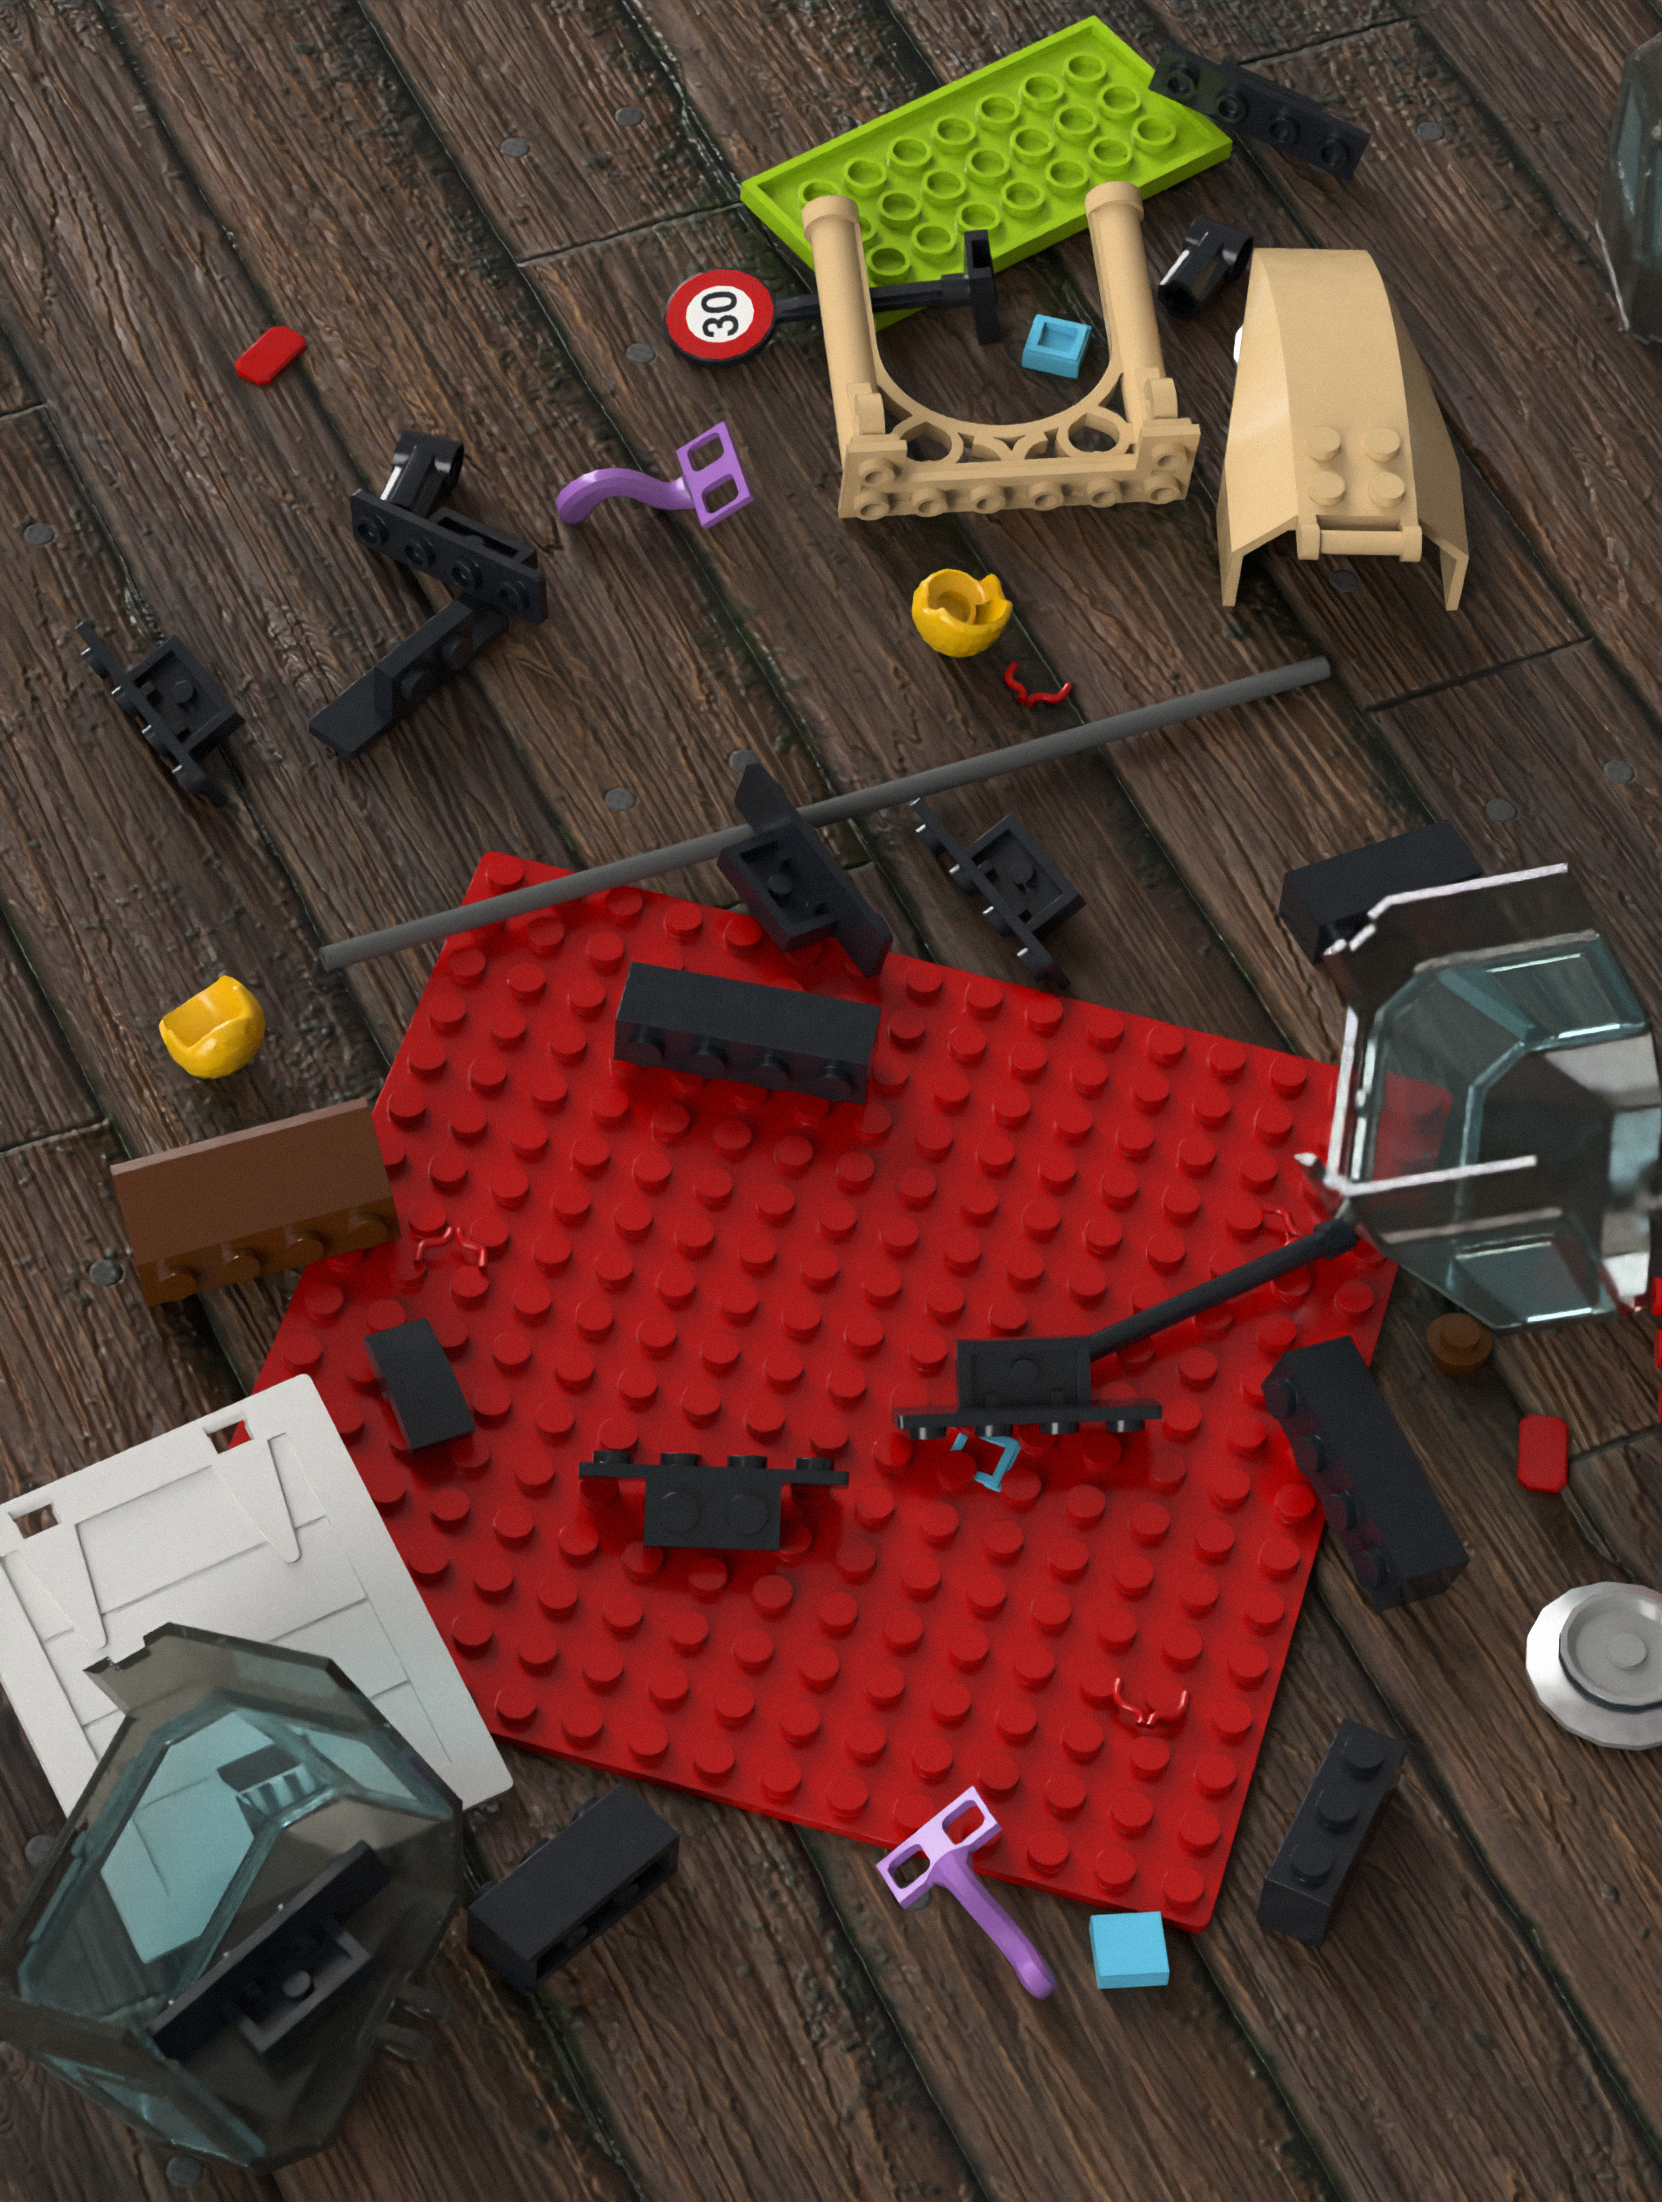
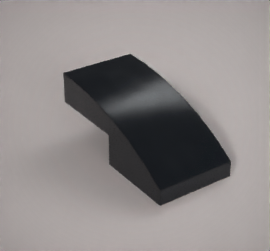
[362,1317,476,1456]

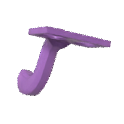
[556,421,754,530]
[876,1786,1057,2001]

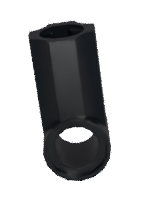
[1157,215,1254,321]
[381,428,465,520]

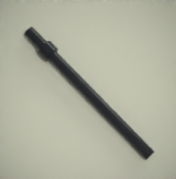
[1088,1201,1396,1364]

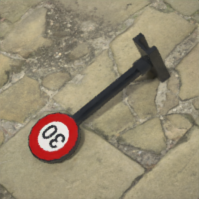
[663,229,1002,368]

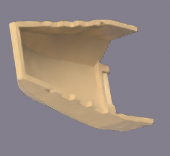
[1216,248,1469,611]

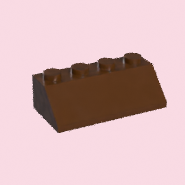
[110,1097,402,1307]

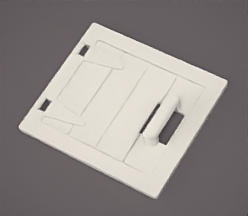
[0,1374,513,1962]

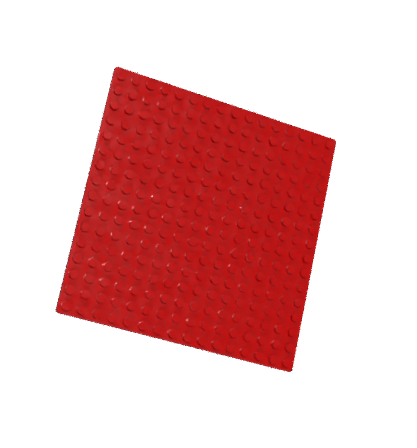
[227,851,1445,1933]

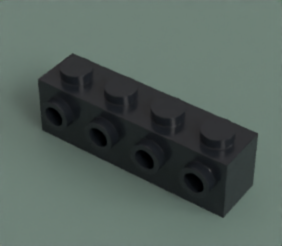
[614,961,882,1105]
[1260,1335,1471,1612]

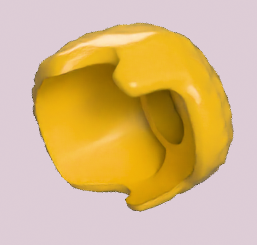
[912,569,1013,657]
[159,975,266,1079]

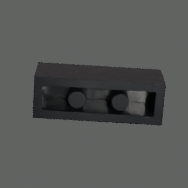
[1278,819,1483,965]
[1256,1718,1408,1949]
[467,1783,680,1998]

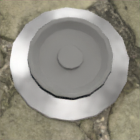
[1525,1581,1662,1751]

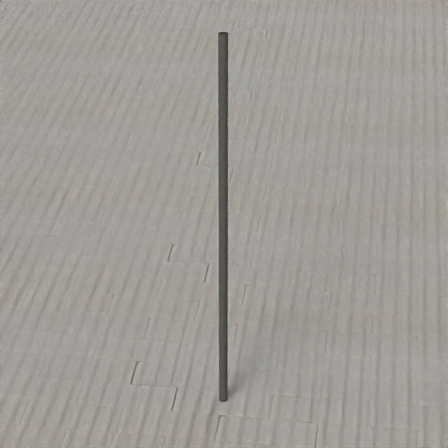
[319,656,1330,972]

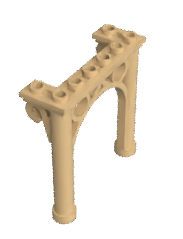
[801,181,1201,520]

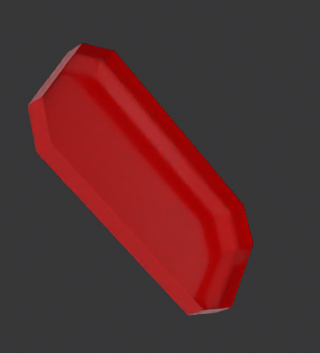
[235,326,306,385]
[1517,1414,1569,1493]

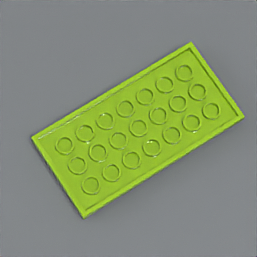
[740,15,1233,332]

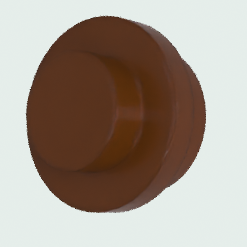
[1426,1313,1492,1375]

